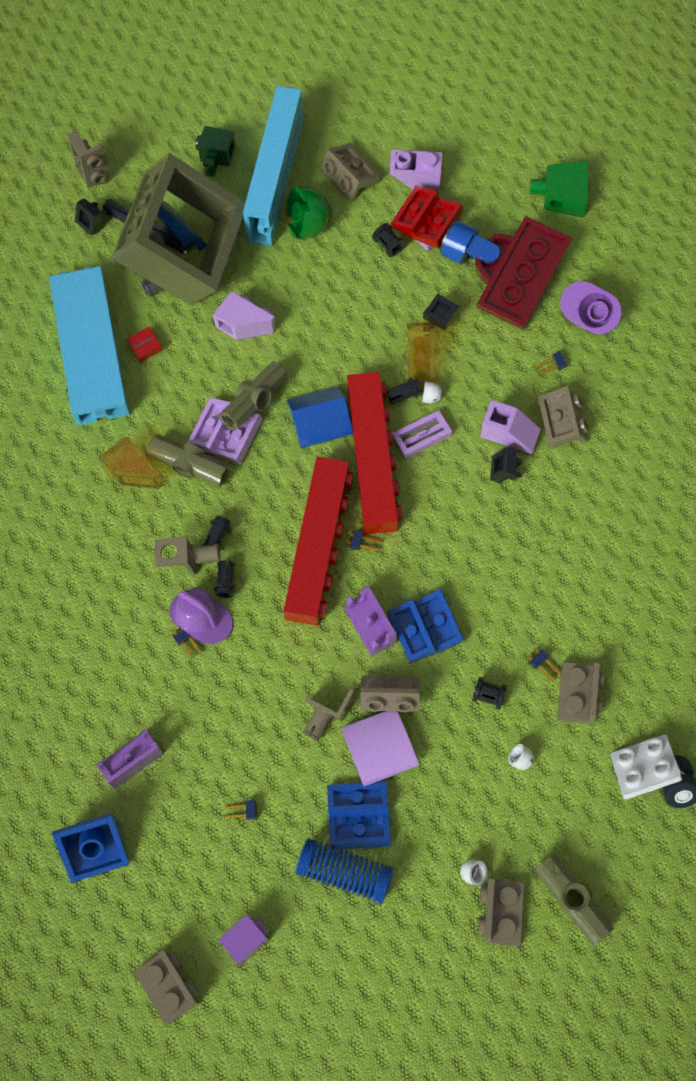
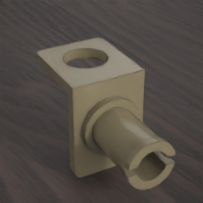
[155,536,221,575]
[302,687,358,741]

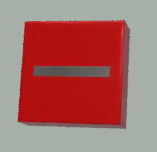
[126,327,163,363]

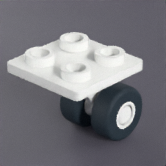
[610,735,696,808]

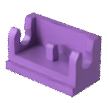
[344,586,397,657]
[96,729,163,789]

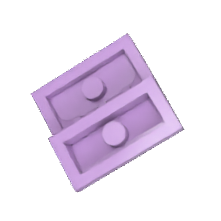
[188,397,263,465]
[341,711,419,786]

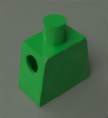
[529,161,588,217]

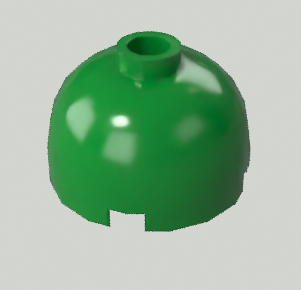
[286,186,332,239]

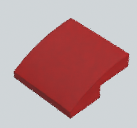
[391,185,464,249]

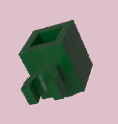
[195,126,236,177]

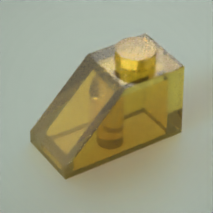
[407,323,435,383]
[101,436,163,489]

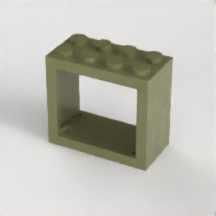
[111,153,246,305]

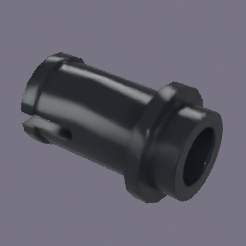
[387,378,422,405]
[202,515,232,548]
[214,560,236,598]

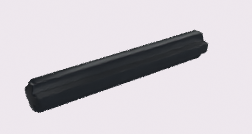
[102,199,191,254]

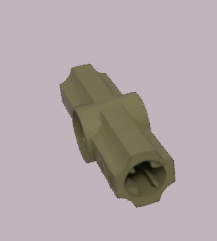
[219,361,288,431]
[146,434,231,488]
[534,853,614,946]

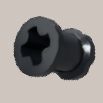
[372,223,406,257]
[472,676,508,710]

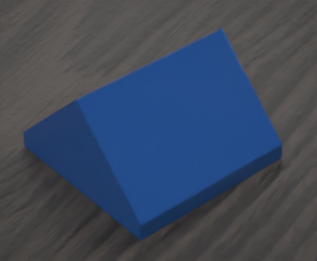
[286,386,353,449]
[52,813,130,883]

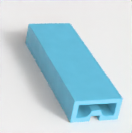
[243,86,304,246]
[49,266,130,426]

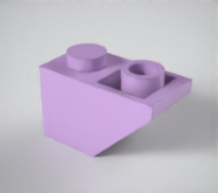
[390,150,442,192]
[213,291,276,340]
[480,400,541,454]

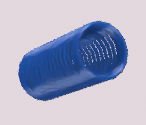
[295,837,394,905]

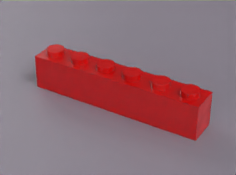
[347,372,402,535]
[283,456,354,626]

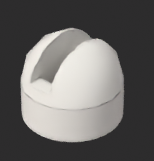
[422,381,442,404]
[508,744,534,770]
[460,859,487,886]

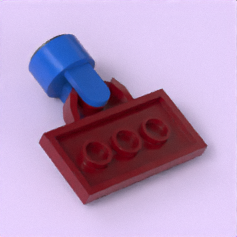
[440,216,572,330]

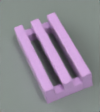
[392,410,452,460]

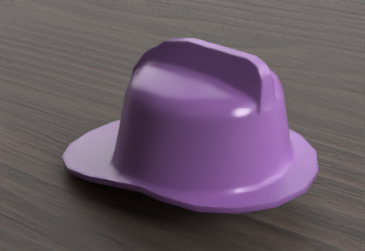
[560,281,622,334]
[169,588,233,644]

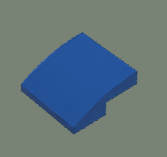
[157,201,207,252]
[387,589,465,663]
[327,781,391,850]

